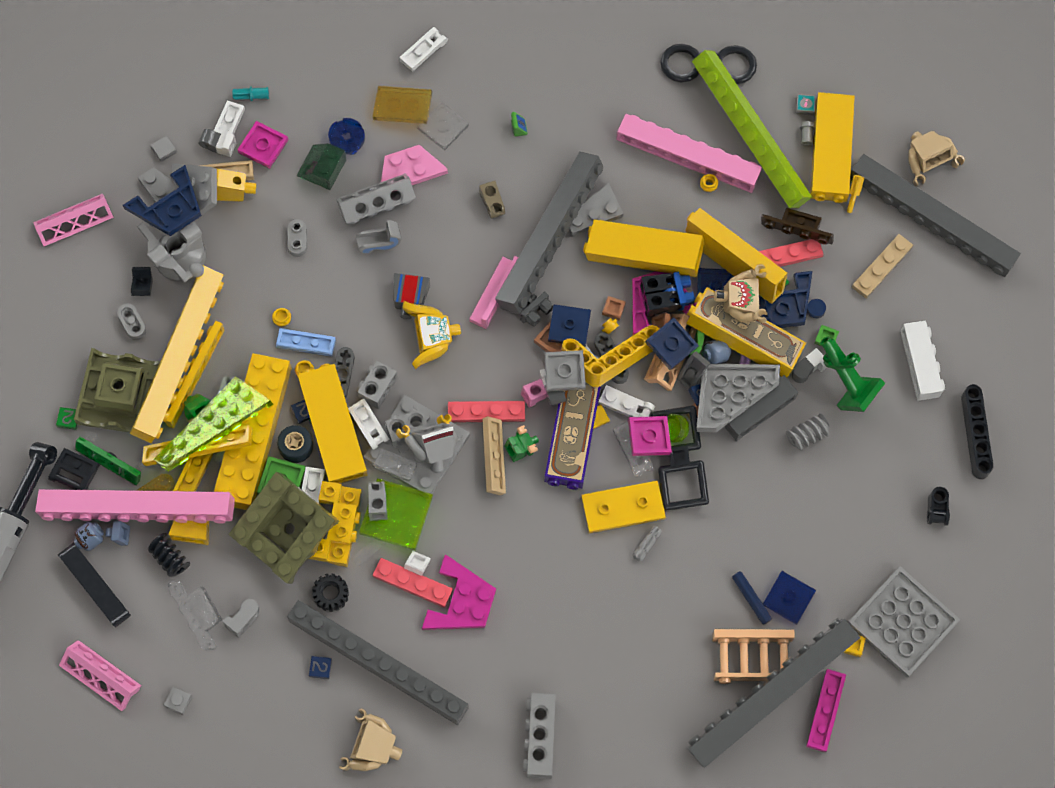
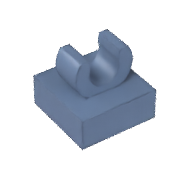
[105,521,130,546]

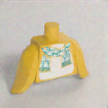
[402,301,461,370]

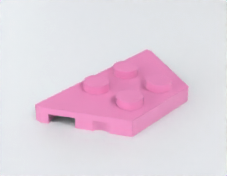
[381,145,448,192]

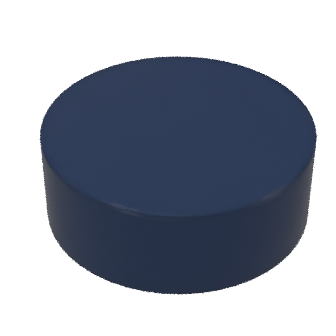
[807,299,826,319]

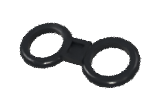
[660,44,757,84]

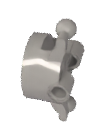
[137,221,206,282]

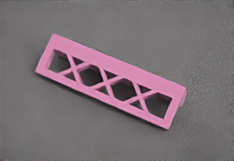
[33,194,114,246]
[470,256,519,329]
[59,640,142,711]

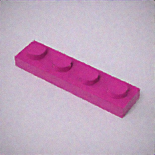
[806,669,846,753]

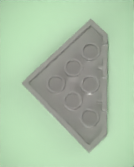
[696,364,780,432]

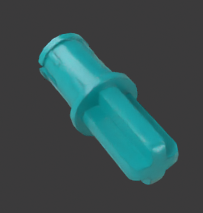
[232,86,269,101]

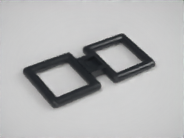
[651,405,709,511]

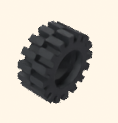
[312,573,349,612]

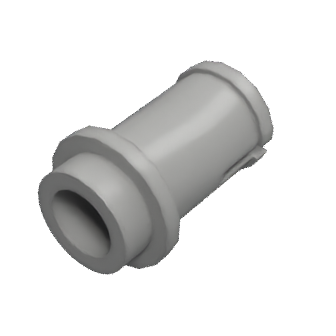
[800,121,814,146]

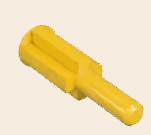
[847,175,864,213]

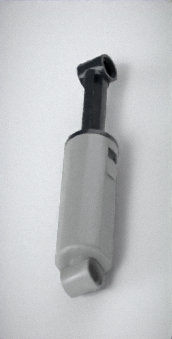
[0,442,57,582]

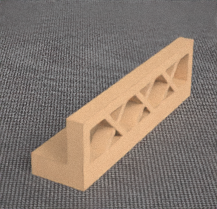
[644,314,697,391]

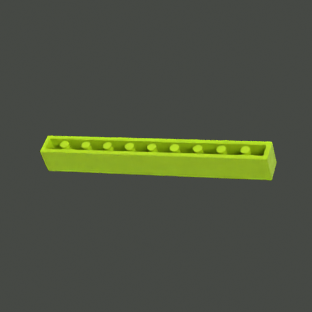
[692,50,812,208]

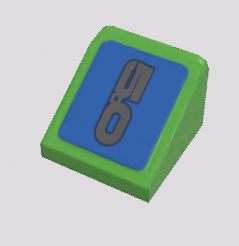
[511,112,528,137]

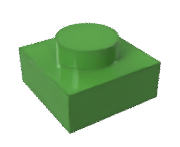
[814,325,839,346]

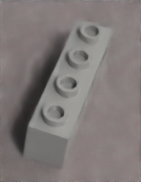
[336,173,416,224]
[523,693,556,779]

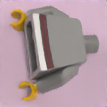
[396,414,458,472]

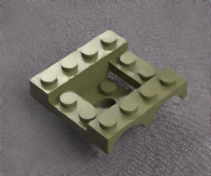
[74,348,160,433]
[228,472,339,584]

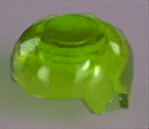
[667,414,690,443]

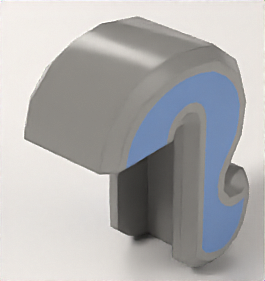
[356,220,401,254]

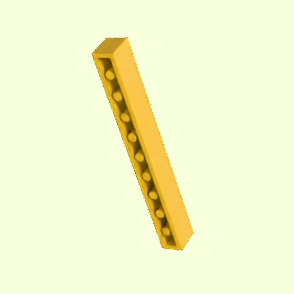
[130,265,224,443]

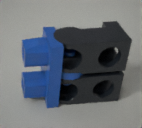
[640,272,695,317]

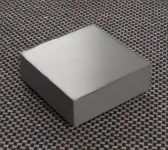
[151,136,177,161]

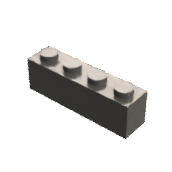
[724,375,799,441]

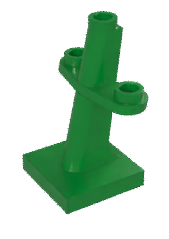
[820,336,885,412]

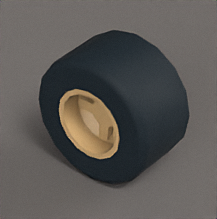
[277,425,313,463]

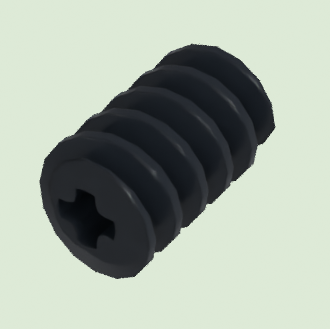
[148,533,190,577]

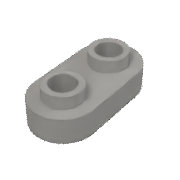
[288,219,307,257]
[117,304,146,339]

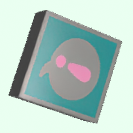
[796,94,816,115]

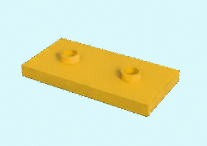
[581,481,666,533]

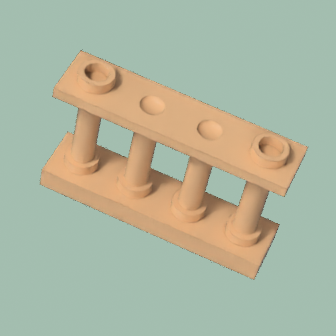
[712,629,795,684]

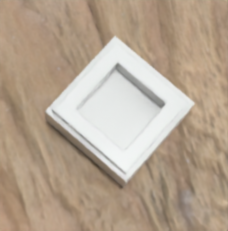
[404,551,431,576]

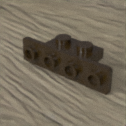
[761,208,834,245]

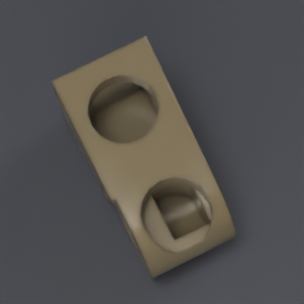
[479,180,505,219]

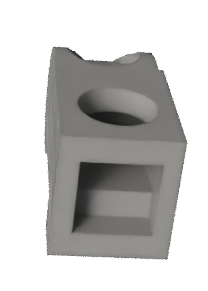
[368,481,388,521]
[222,599,260,638]

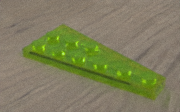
[154,376,274,472]

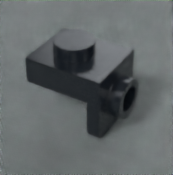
[131,267,153,296]

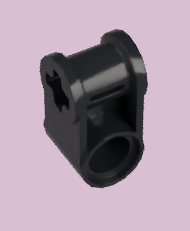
[927,487,950,526]

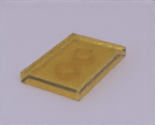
[372,86,432,124]

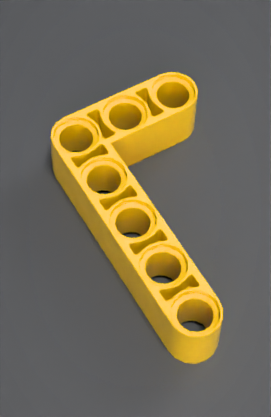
[562,325,659,387]

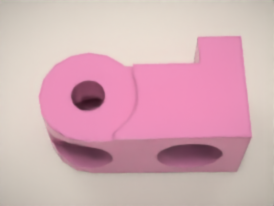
[521,379,548,408]

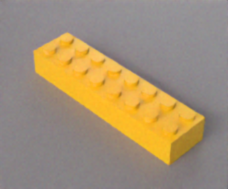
[214,353,292,510]

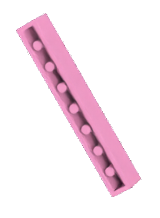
[616,114,762,193]

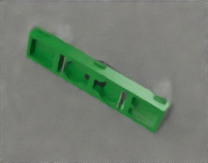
[75,432,145,486]

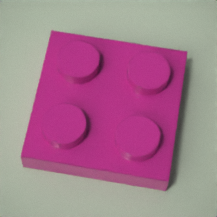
[237,121,289,169]
[628,416,672,456]

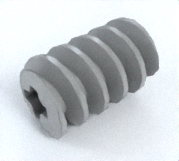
[786,413,829,451]

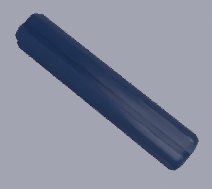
[732,571,772,625]

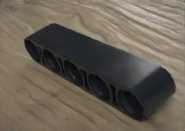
[961,384,993,479]
[57,542,131,628]

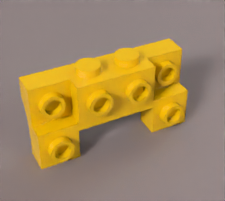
[309,481,362,567]

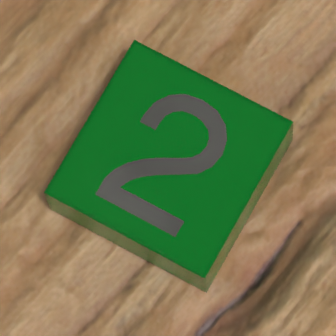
[56,407,77,430]

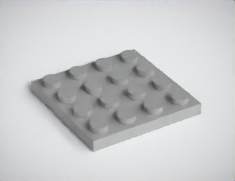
[363,395,470,498]
[848,566,960,678]

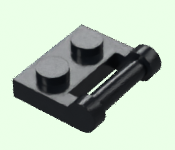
[48,448,100,490]

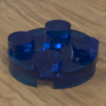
[328,118,365,155]

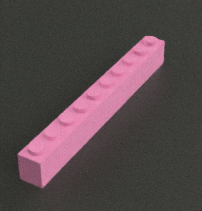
[35,489,235,524]

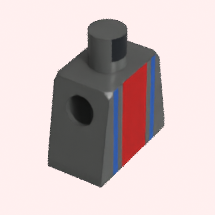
[394,273,430,319]

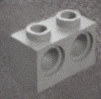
[357,361,398,409]
[385,409,428,448]

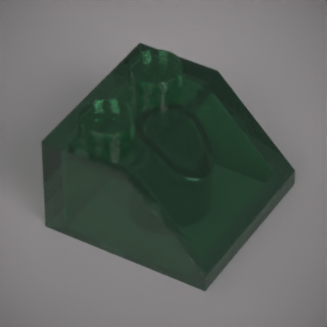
[297,143,346,190]

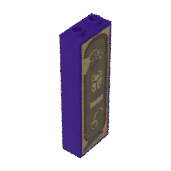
[544,382,601,490]

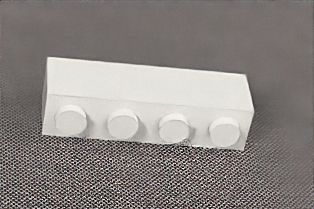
[900,321,945,401]

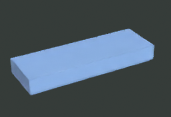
[276,328,336,357]

